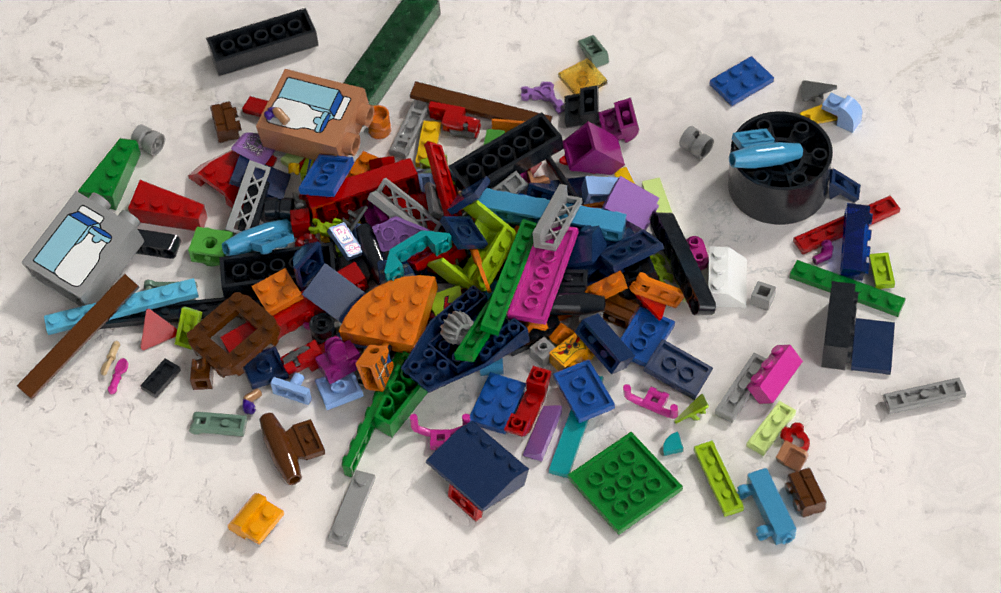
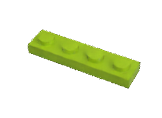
[694,440,744,517]

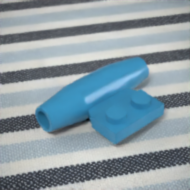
[729,129,803,169]
[222,219,294,256]

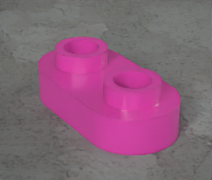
[686,236,709,270]

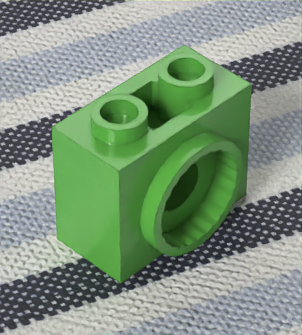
[188,227,234,267]

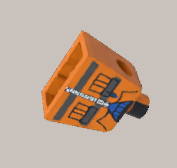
[356,342,394,392]

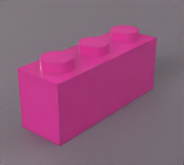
[746,344,803,404]

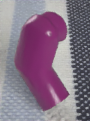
[812,240,834,265]

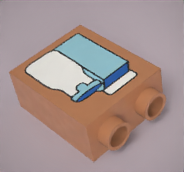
[256,69,374,160]

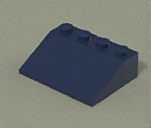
[426,421,529,512]

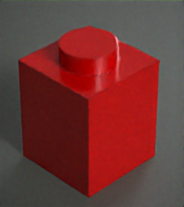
[290,208,312,238]

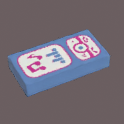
[327,222,363,261]

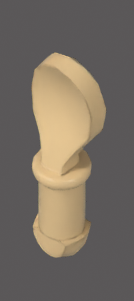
[101,341,120,376]

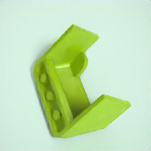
[427,200,517,292]

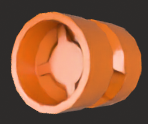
[368,105,391,139]

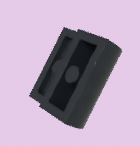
[564,85,600,128]

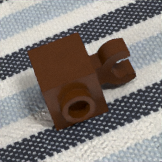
[190,358,214,390]

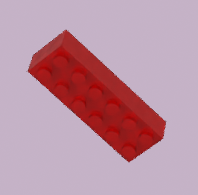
[305,158,420,227]

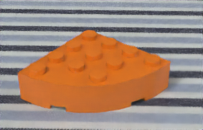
[339,275,438,354]

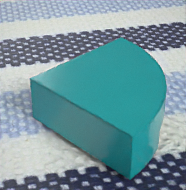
[663,432,683,456]

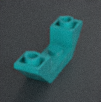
[384,230,452,282]

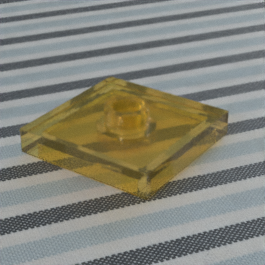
[558,58,607,94]

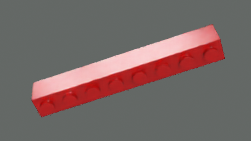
[220,262,369,353]

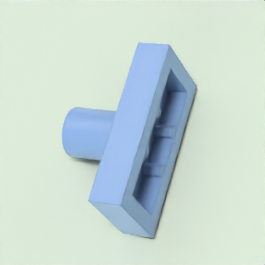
[271,373,312,405]

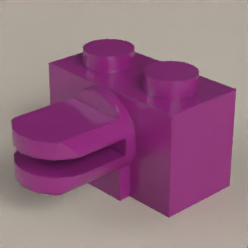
[315,337,361,384]

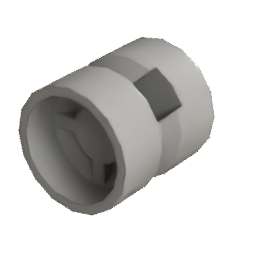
[131,124,165,156]
[679,126,714,159]

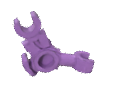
[521,81,564,114]

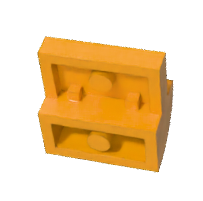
[228,493,284,545]

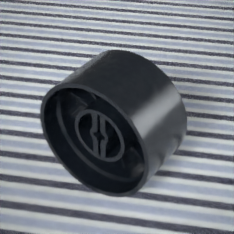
[728,111,833,225]

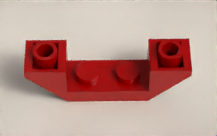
[504,366,552,437]

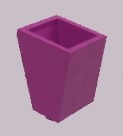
[563,121,625,175]

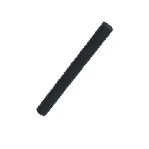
[545,157,579,197]

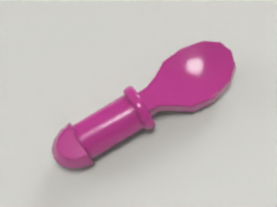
[108,358,128,394]

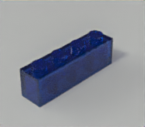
[840,203,873,281]

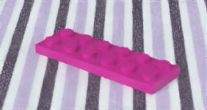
[507,226,579,325]

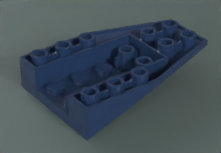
[401,285,530,393]

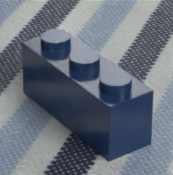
[574,313,635,375]

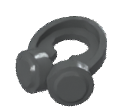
[292,192,307,209]

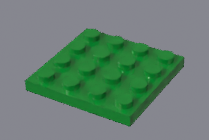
[568,431,683,535]

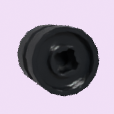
[264,197,295,222]
[309,313,337,345]

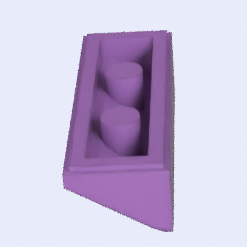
[523,405,562,462]

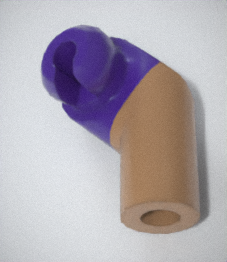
[264,107,290,125]
[242,388,262,415]

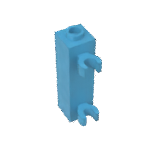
[737,468,796,545]

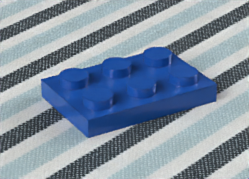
[709,56,774,106]
[298,154,354,197]
[620,307,675,367]
[553,359,615,423]
[470,372,526,435]

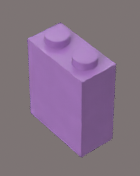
[601,176,659,232]

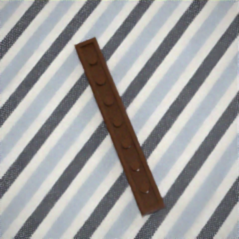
[410,81,552,122]
[17,274,140,400]

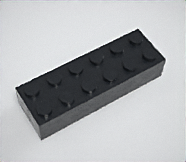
[206,8,319,76]
[448,112,564,191]
[219,242,337,297]

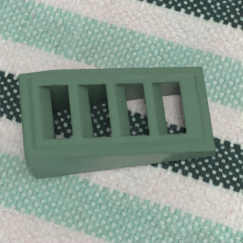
[578,35,609,68]

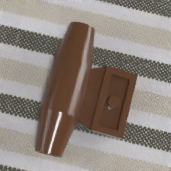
[259,413,325,485]

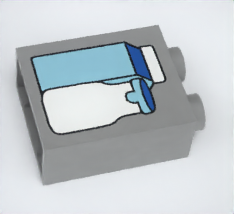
[21,191,145,306]

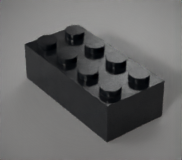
[821,281,859,370]

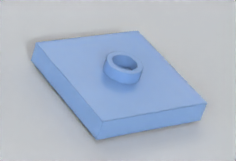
[315,372,364,410]

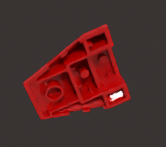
[188,150,277,214]

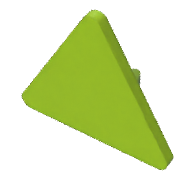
[674,394,709,424]

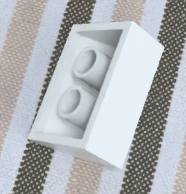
[708,246,747,308]

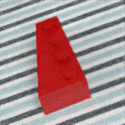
[128,180,208,231]

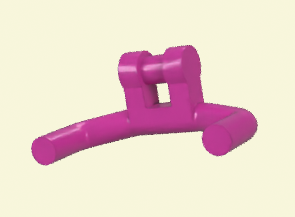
[623,384,678,419]
[410,414,470,450]

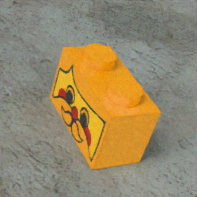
[549,333,594,372]

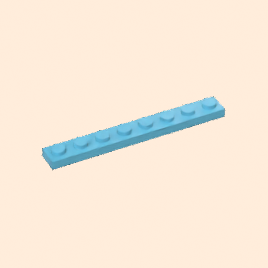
[44,278,199,335]

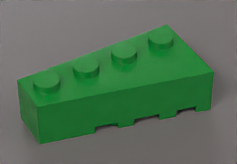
[78,138,141,210]
[374,351,428,438]

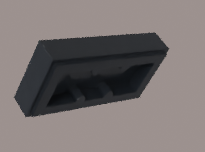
[140,358,181,398]

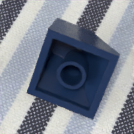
[566,225,607,269]
[293,241,324,291]

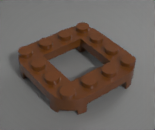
[187,292,281,378]

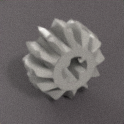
[440,311,474,345]

